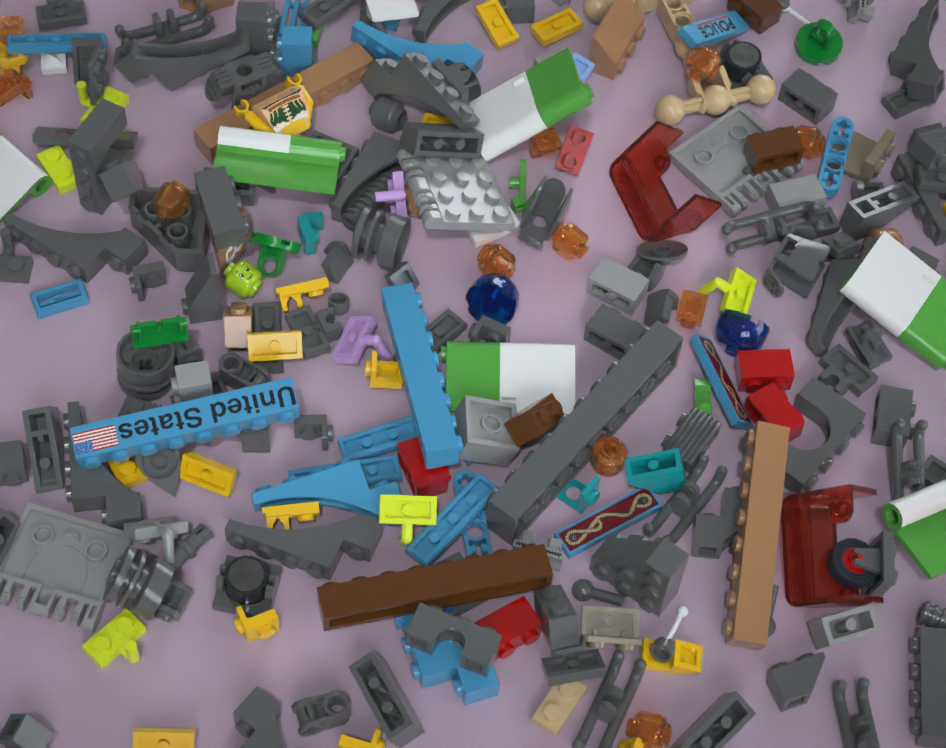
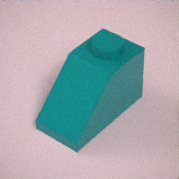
[624,448,687,494]

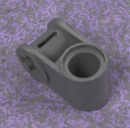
[219,352,271,390]
[291,690,351,737]

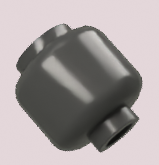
[369,96,407,132]

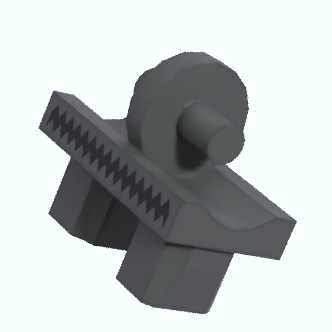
[845,319,893,370]

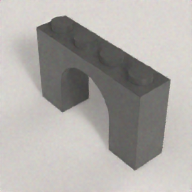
[67,98,133,215]
[784,377,866,495]

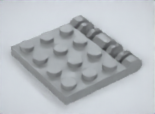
[668,104,805,218]
[396,149,515,231]
[0,502,134,632]

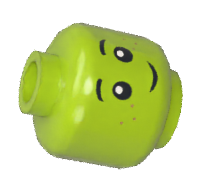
[223,260,264,299]

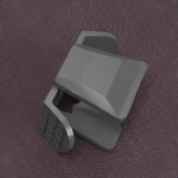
[205,52,286,109]
[517,175,573,250]
[763,225,831,298]

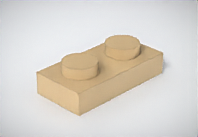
[531,681,588,737]

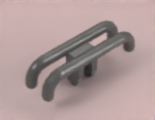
[115,0,214,45]
[721,201,825,255]
[891,419,928,501]
[643,453,728,544]
[572,650,646,748]
[833,677,880,748]

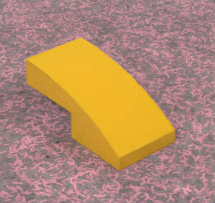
[639,637,703,674]

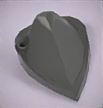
[134,448,181,497]

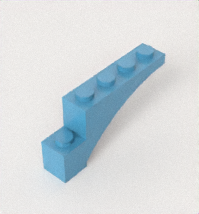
[351,20,484,75]
[251,459,401,527]
[393,614,500,705]

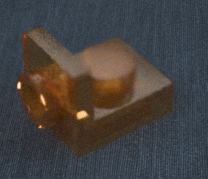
[0,15,25,45]

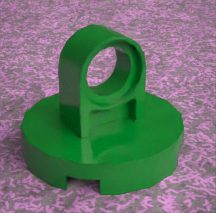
[795,19,843,66]
[249,232,302,278]

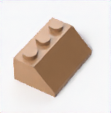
[589,0,646,80]

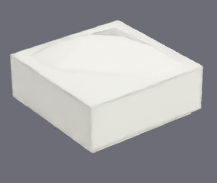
[41,53,67,75]

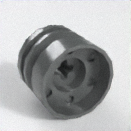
[351,206,411,270]
[116,332,174,401]
[102,545,175,621]

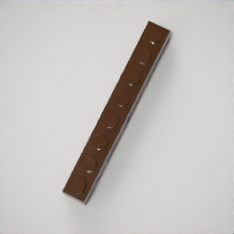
[317,544,553,631]

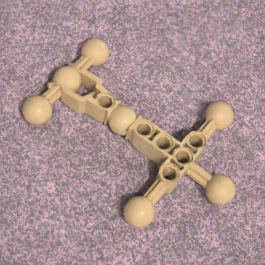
[583,0,776,126]

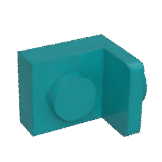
[297,211,324,256]

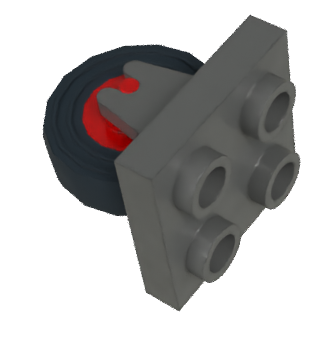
[827,530,898,605]

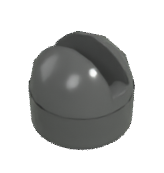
[328,293,349,315]

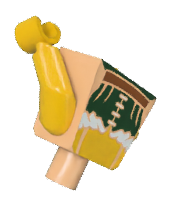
[233,73,313,136]

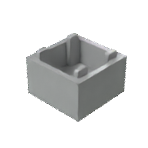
[454,395,519,467]

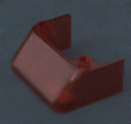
[609,121,722,242]
[781,484,884,608]

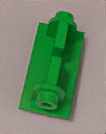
[129,315,189,349]

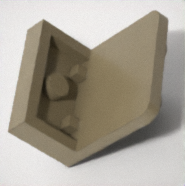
[827,129,896,183]
[580,605,643,651]

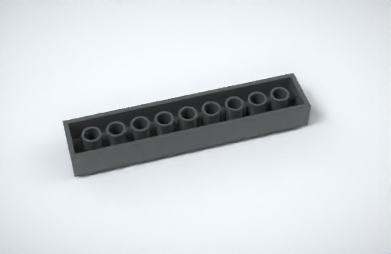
[486,320,683,546]

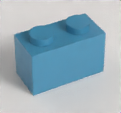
[277,26,313,77]

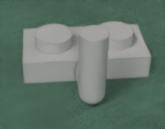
[124,515,188,563]

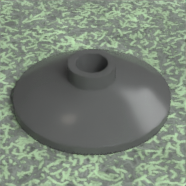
[636,240,688,266]

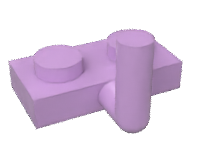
[375,171,407,217]
[331,316,392,364]

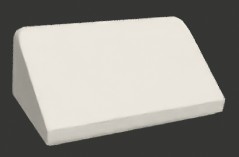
[366,0,419,22]

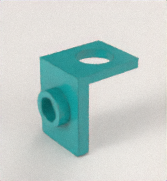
[557,475,601,514]

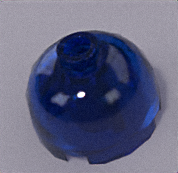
[465,273,519,325]
[715,309,770,357]

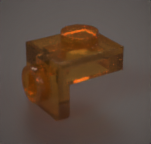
[0,69,33,106]
[528,127,562,159]
[676,289,709,329]

